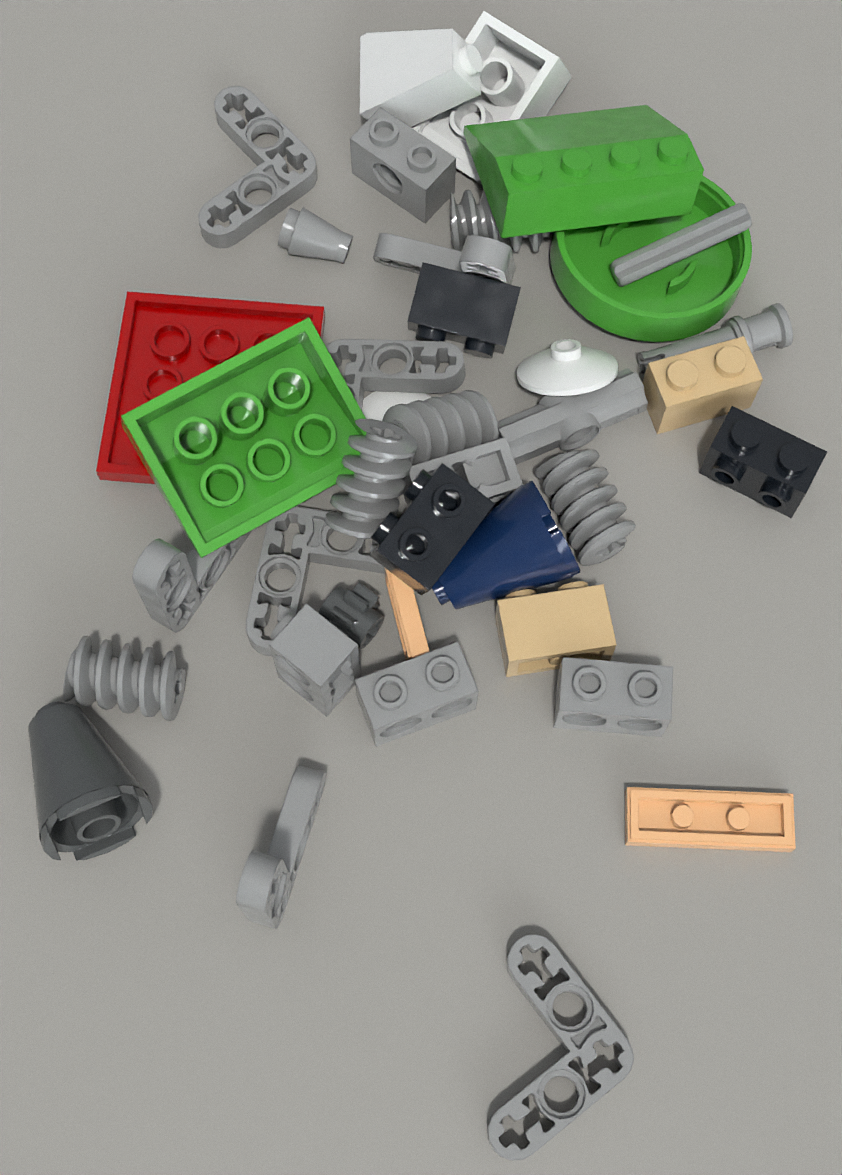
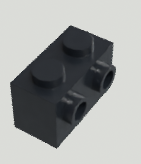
[407,262,521,358]
[699,406,827,518]
[370,463,495,595]

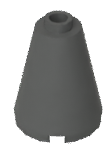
[28,702,153,861]

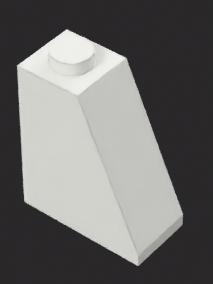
[360,29,483,127]

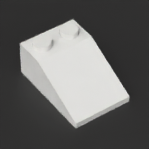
[411,11,572,184]

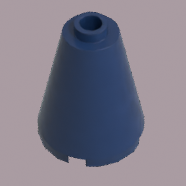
[432,480,581,610]

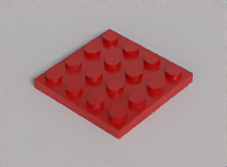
[96,291,325,484]

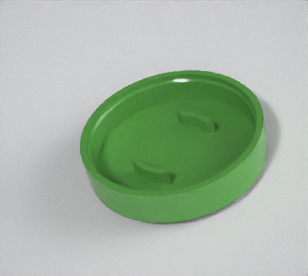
[550,175,752,342]

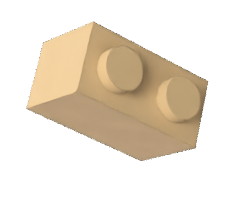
[642,336,763,434]
[495,581,617,677]

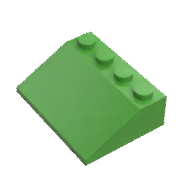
[463,105,704,238]
[121,317,366,558]

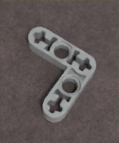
[198,86,317,248]
[373,233,516,285]
[326,339,466,410]
[246,506,385,656]
[132,531,251,633]
[236,765,326,929]
[487,934,634,1161]

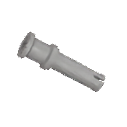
[638,303,793,379]

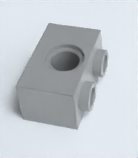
[350,107,456,224]

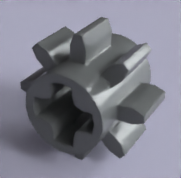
[318,583,384,649]

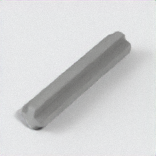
[610,203,752,286]

